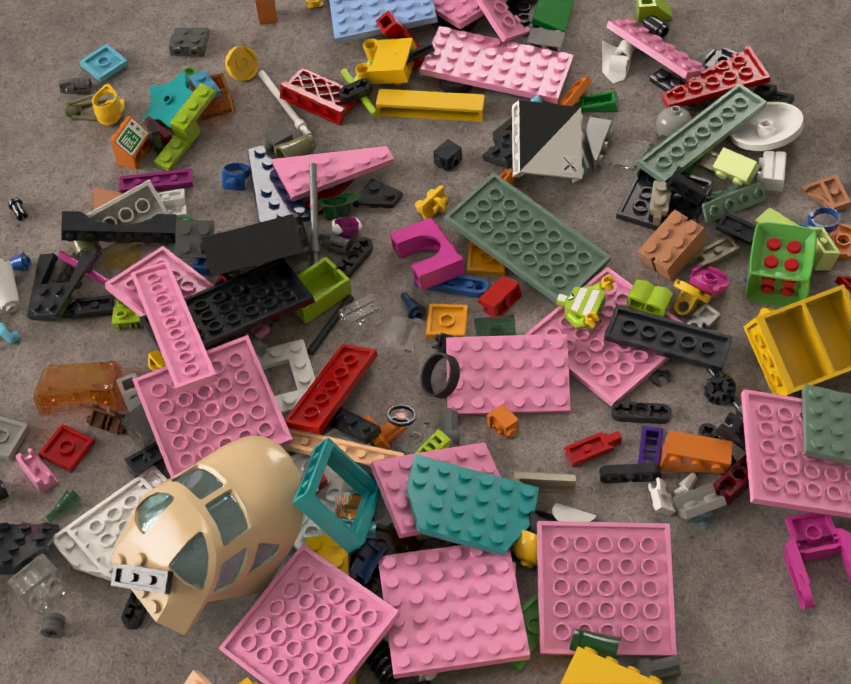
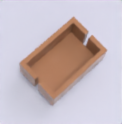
[637,210,708,281]

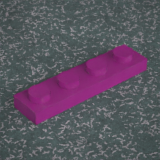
[119,168,193,193]

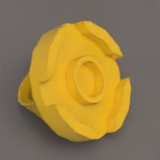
[225,46,258,81]
[673,279,712,316]

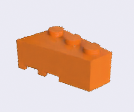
[660,430,733,474]

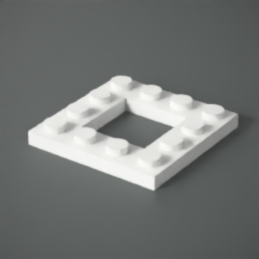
[255,339,315,415]

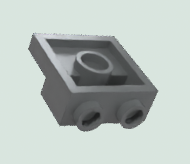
[169,28,209,57]

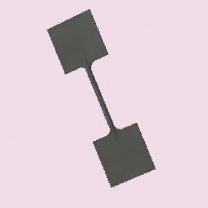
[175,220,309,259]

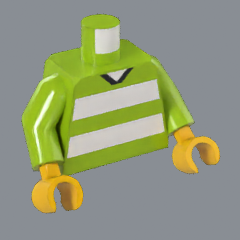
[556,275,615,331]

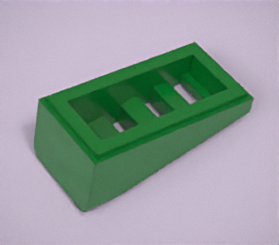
[580,91,619,112]

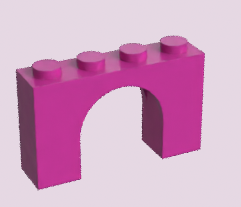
[389,218,465,291]

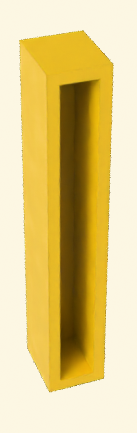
[376,89,485,122]

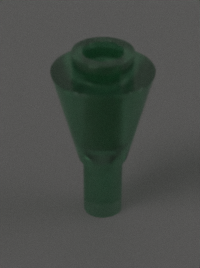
[45,490,81,523]

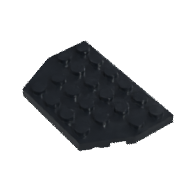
[0,522,59,575]

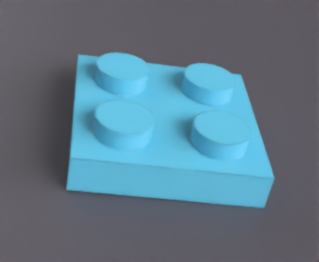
[80,44,129,83]

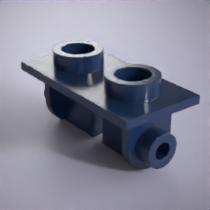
[348,539,386,585]

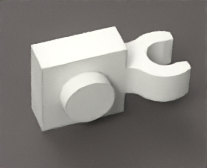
[648,478,676,516]

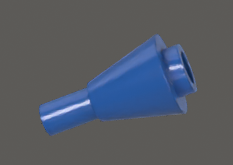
[6,252,31,271]

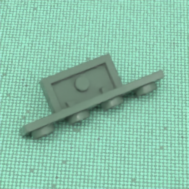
[702,182,767,222]

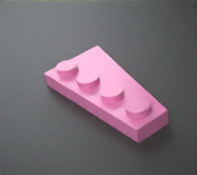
[476,0,531,42]

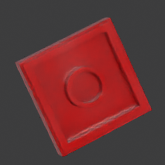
[38,424,96,473]

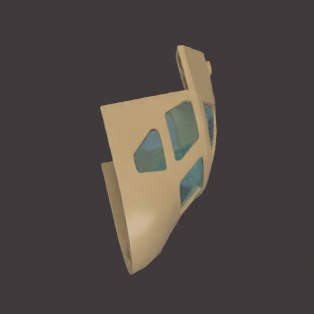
[110,435,304,635]

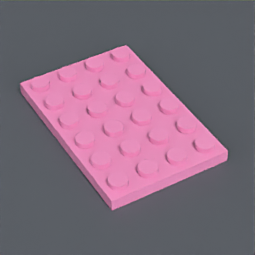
[446,334,571,416]
[370,442,501,538]

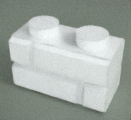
[757,150,787,192]

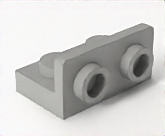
[673,483,727,519]

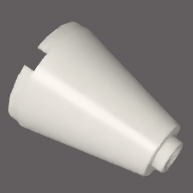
[0,258,20,313]

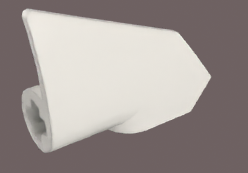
[602,40,635,84]

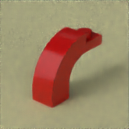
[375,10,425,71]

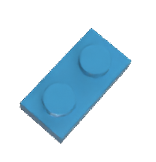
[189,70,222,100]

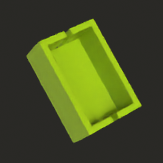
[295,257,352,324]

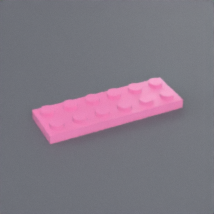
[607,18,706,79]

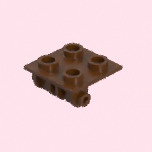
[79,402,131,435]

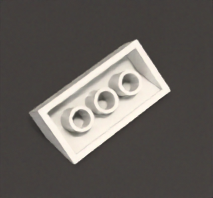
[86,179,168,249]

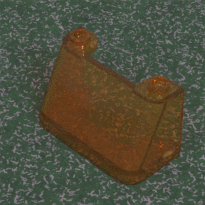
[33,360,123,416]

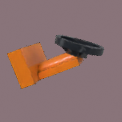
[363,404,416,451]

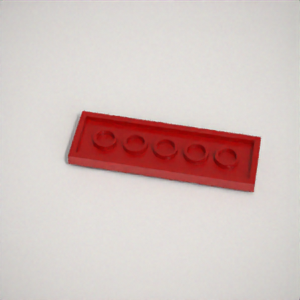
[285,344,378,434]

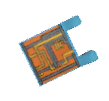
[334,492,378,539]

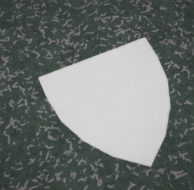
[552,503,596,522]

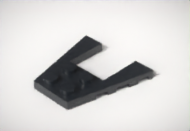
[27,250,101,320]

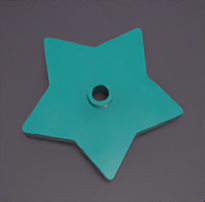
[142,71,193,129]

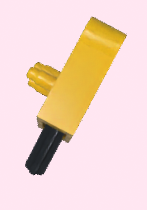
[355,38,435,86]

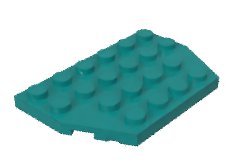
[405,454,539,556]

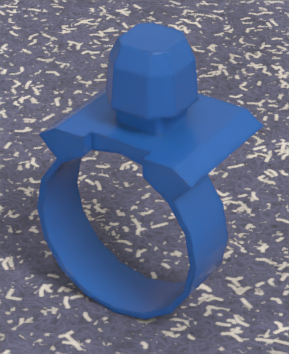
[222,163,249,191]
[799,207,840,233]

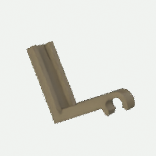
[514,472,576,494]

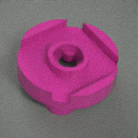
[689,266,730,297]

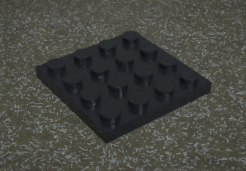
[616,167,713,230]

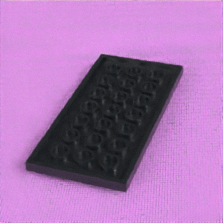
[139,258,315,359]

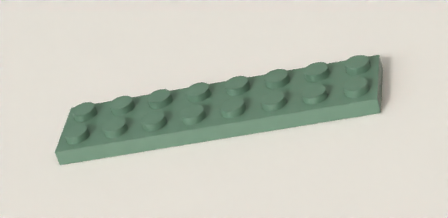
[637,83,767,183]

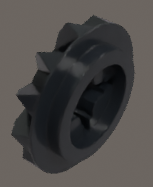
[703,373,736,405]

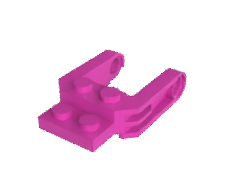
[783,512,851,610]

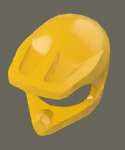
[92,84,125,126]

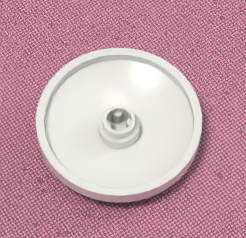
[730,102,804,151]

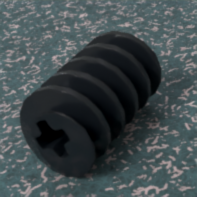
[365,640,402,684]

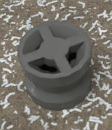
[41,612,66,638]

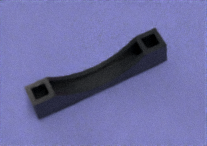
[61,211,177,244]

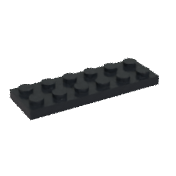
[604,305,733,372]

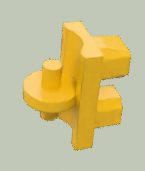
[415,185,449,220]

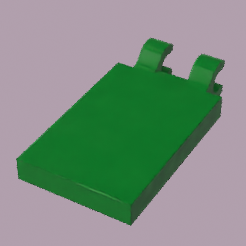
[531,0,574,32]

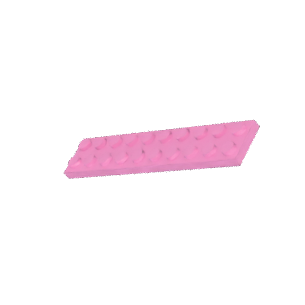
[131,261,217,394]

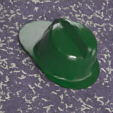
[318,192,361,221]

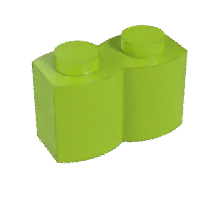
[627,280,674,318]

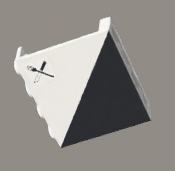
[512,100,584,183]

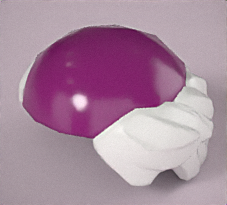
[332,217,362,239]

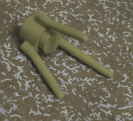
[64,95,108,122]

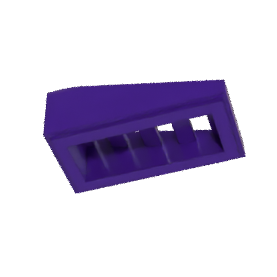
[638,426,663,464]

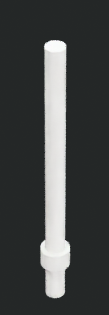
[258,70,312,136]

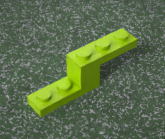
[154,83,216,171]

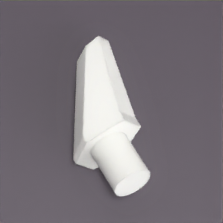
[673,472,697,496]

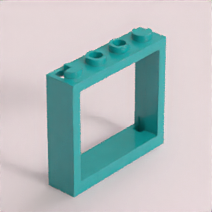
[292,437,380,553]

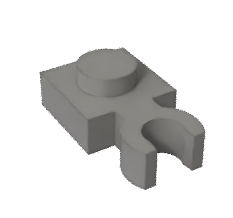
[687,303,721,330]

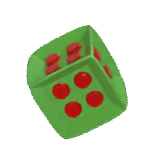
[745,222,817,307]

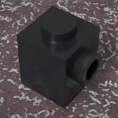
[433,139,462,172]

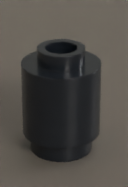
[643,15,669,38]

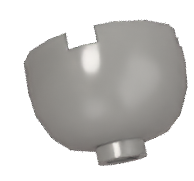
[656,106,692,138]

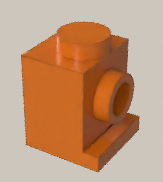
[487,404,519,439]

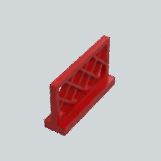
[279,68,360,126]

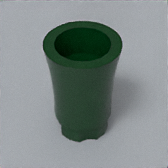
[569,628,621,659]

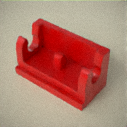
[478,276,522,320]

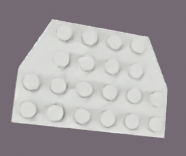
[53,466,168,581]

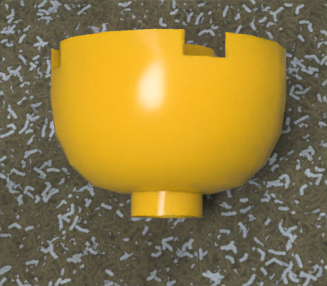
[512,530,538,569]

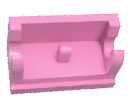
[15,448,59,494]

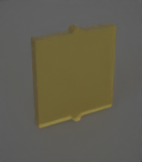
[103,243,142,269]

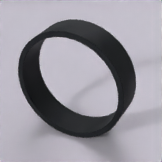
[420,352,460,399]

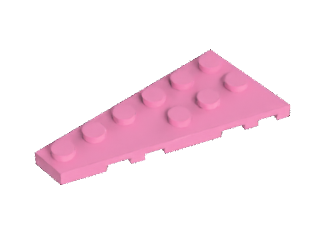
[272,146,395,202]

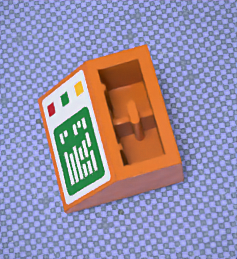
[110,116,153,170]

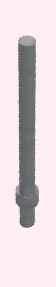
[309,163,321,265]

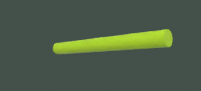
[341,68,378,117]

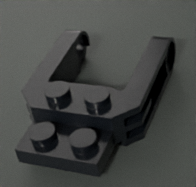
[482,117,513,169]

